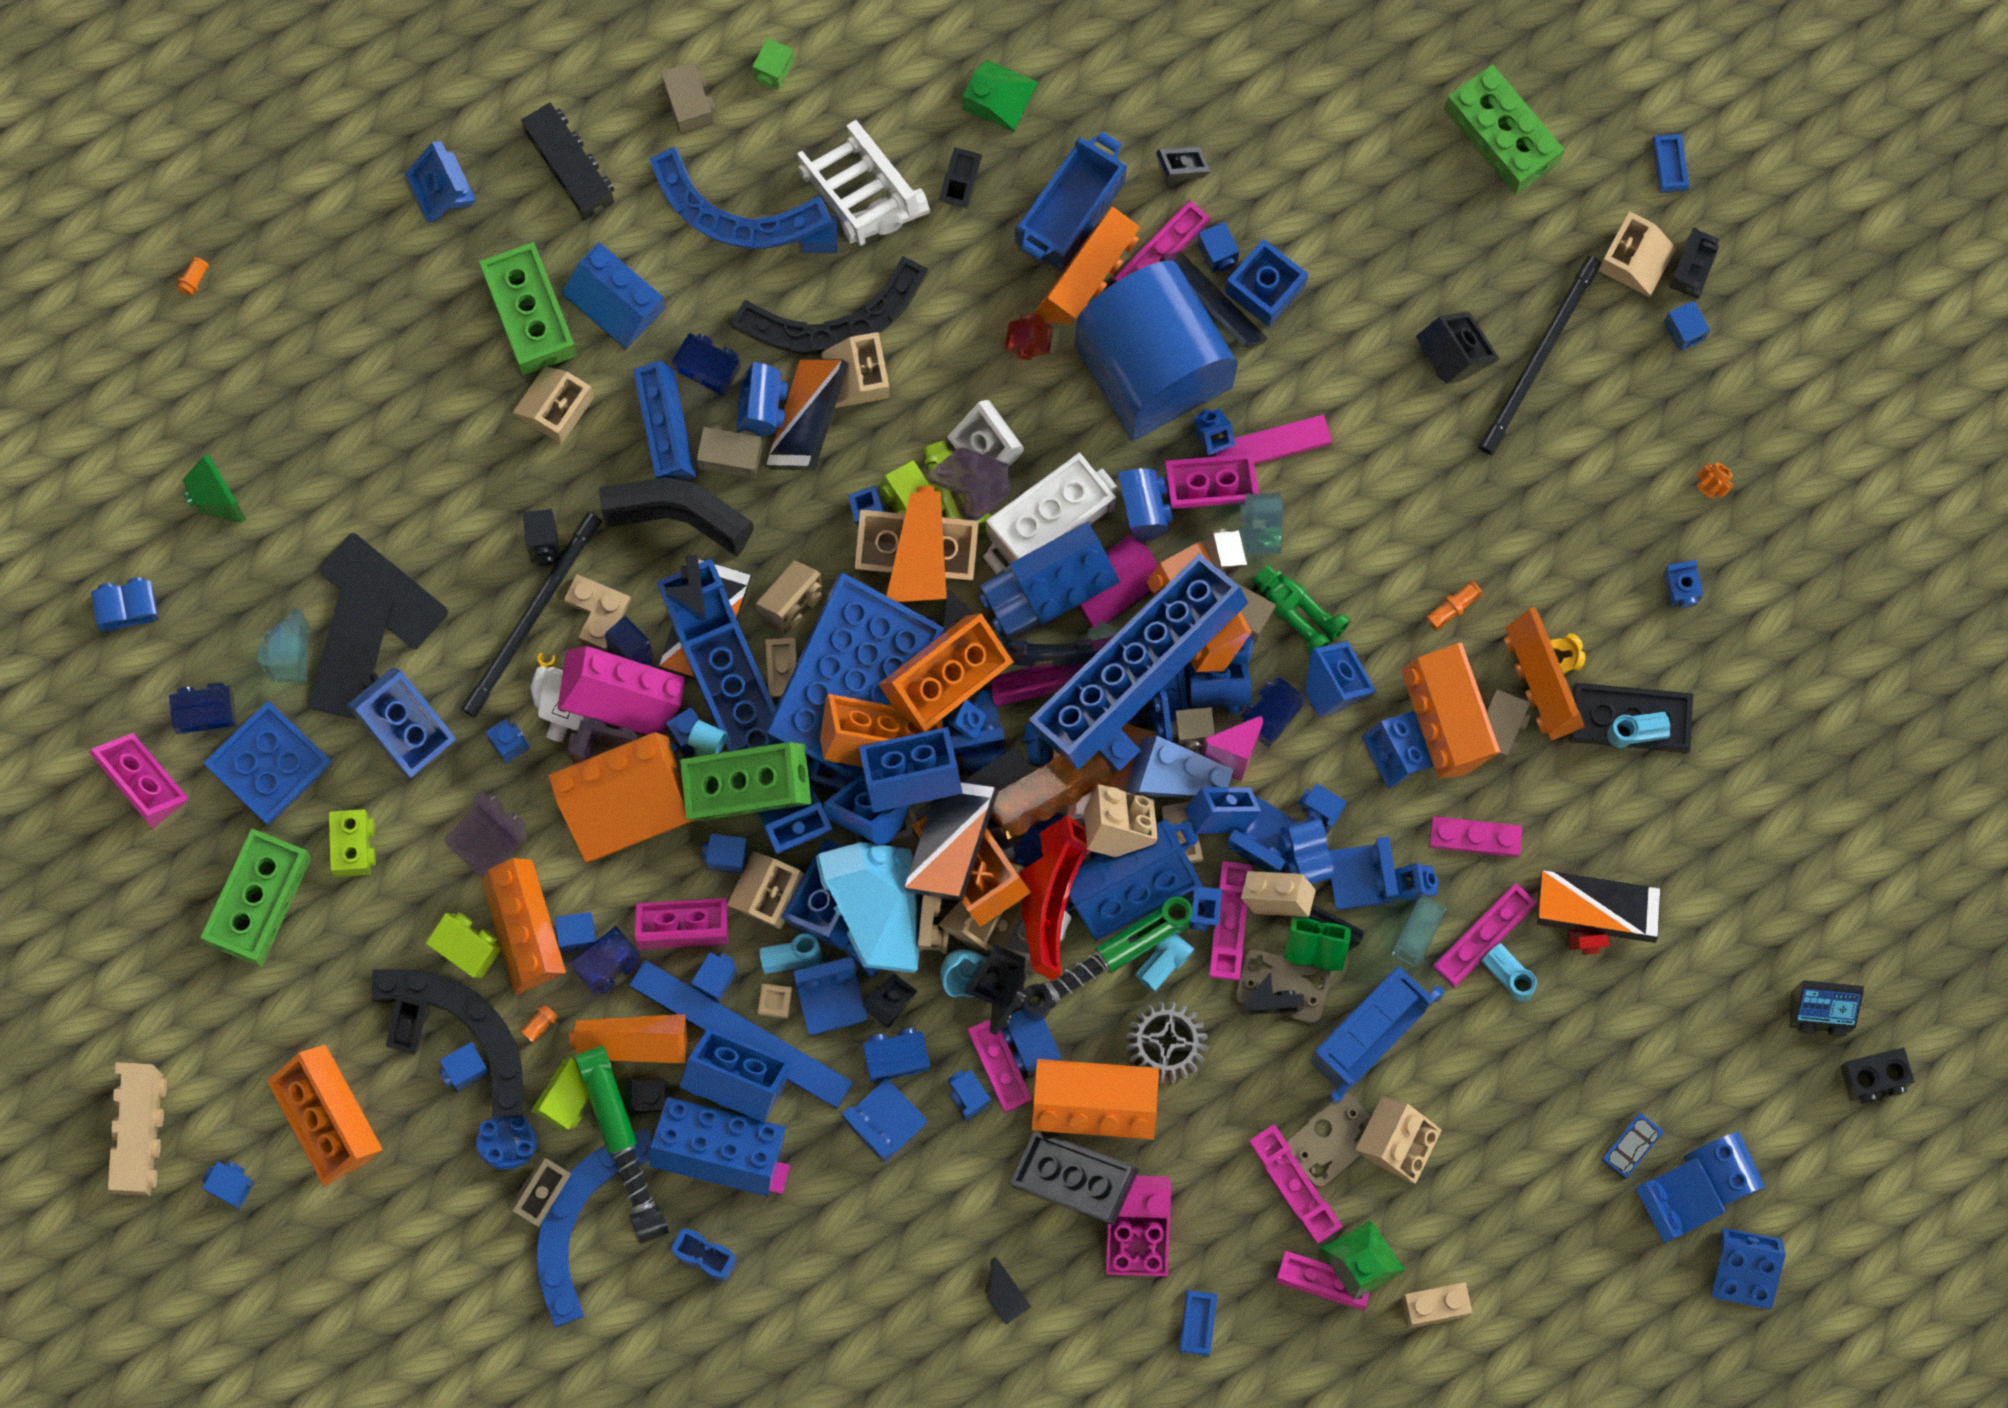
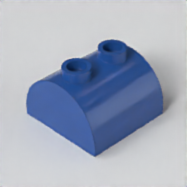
[736,362,787,437]
[1118,469,1173,543]
[1186,663,1251,713]
[824,774,909,845]
[1683,1131,1766,1206]

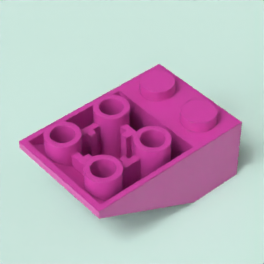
[1106,1176,1171,1276]

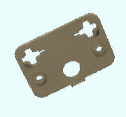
[1236,949,1331,1024]
[1287,1093,1371,1187]

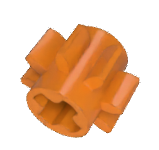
[1696,462,1734,499]

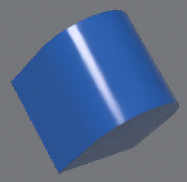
[1074,261,1238,442]

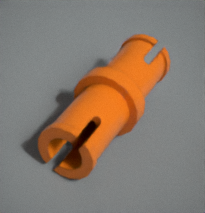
[1425,580,1483,631]

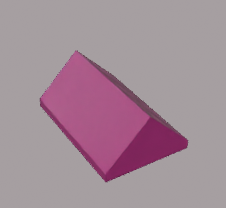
[1165,454,1260,509]
[1075,535,1158,633]
[1201,716,1263,781]
[89,733,189,829]
[635,898,729,950]

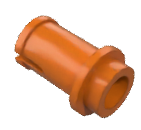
[177,257,209,296]
[520,1004,558,1044]

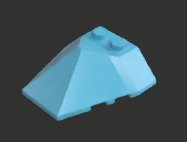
[816,842,923,973]

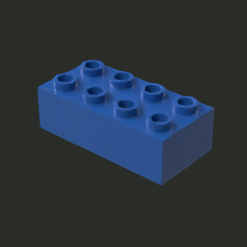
[649,1097,786,1197]

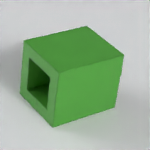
[752,38,794,89]

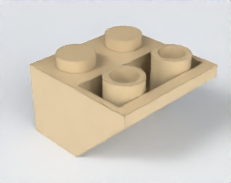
[1599,211,1676,297]
[822,332,890,408]
[512,366,594,445]
[756,560,822,634]
[1084,784,1158,857]
[727,851,805,930]
[1355,1096,1442,1184]

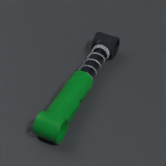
[1021,897,1192,1021]
[574,1045,669,1244]

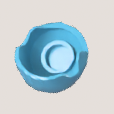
[940,949,984,998]

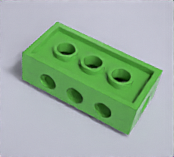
[1444,64,1565,195]
[479,242,577,376]
[680,742,811,821]
[201,828,312,968]

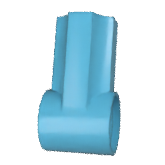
[1607,712,1670,748]
[688,720,727,757]
[760,933,824,974]
[1135,933,1195,993]
[1481,943,1537,1002]

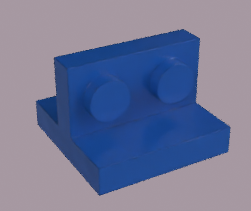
[404,141,476,222]

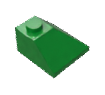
[962,60,1038,132]
[182,454,246,523]
[1320,1220,1405,1300]

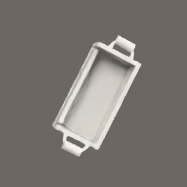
[983,452,1118,576]

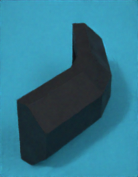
[599,477,754,557]

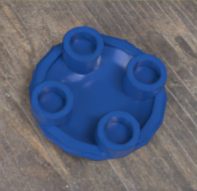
[476,1116,537,1170]

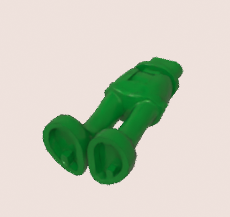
[1252,564,1351,657]

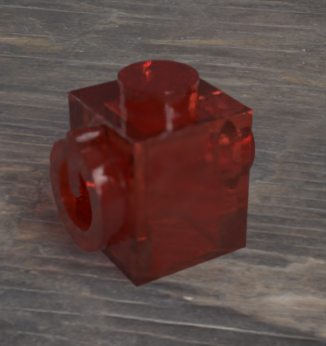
[1005,313,1054,360]

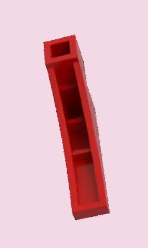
[1018,815,1090,981]

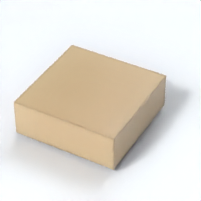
[758,984,792,1019]

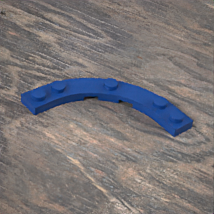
[649,146,833,249]
[537,1128,652,1328]

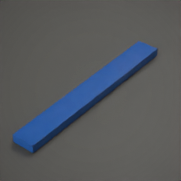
[629,960,853,1110]

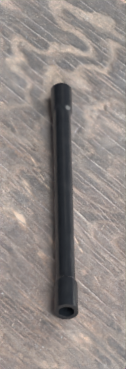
[1478,255,1602,456]
[461,512,602,718]

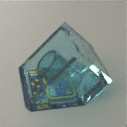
[257,609,310,682]

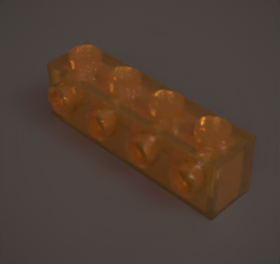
[991,751,1111,839]

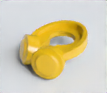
[1550,633,1585,673]

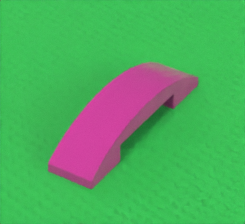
[1209,861,1252,981]
[1249,1124,1343,1244]

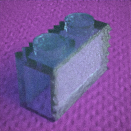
[1238,492,1283,555]
[1392,895,1447,967]

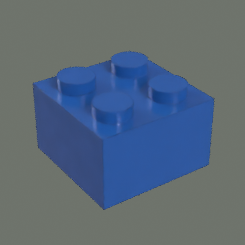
[1225,238,1308,327]

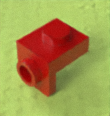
[1568,929,1609,955]

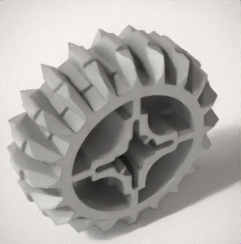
[1126,1002,1208,1084]

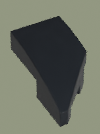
[985,1257,1031,1325]

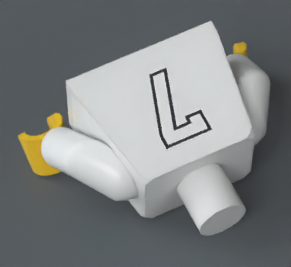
[530,653,596,742]

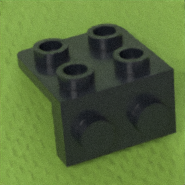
[965,944,1028,1035]

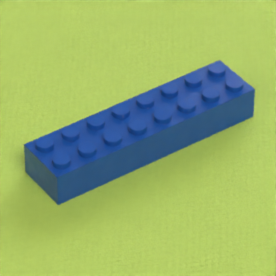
[1029,553,1248,770]

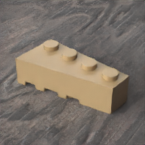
[108,1062,167,1196]

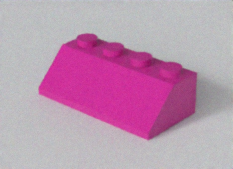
[557,646,685,736]

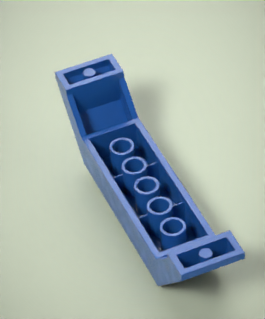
[656,558,833,854]

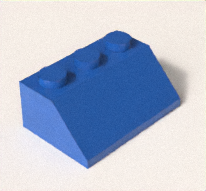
[562,242,665,349]

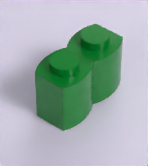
[1283,917,1351,972]

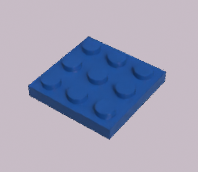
[204,700,333,826]

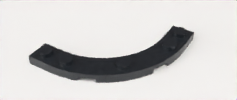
[731,256,928,354]
[996,635,1115,666]
[372,969,524,1118]

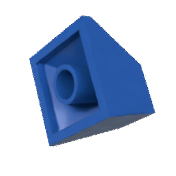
[1305,641,1377,717]

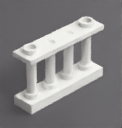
[797,120,920,246]

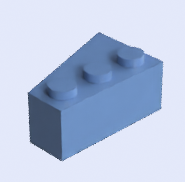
[1125,736,1234,799]

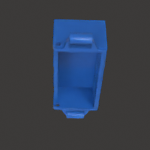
[1014,131,1127,272]
[1065,819,1202,942]
[1310,966,1444,1105]

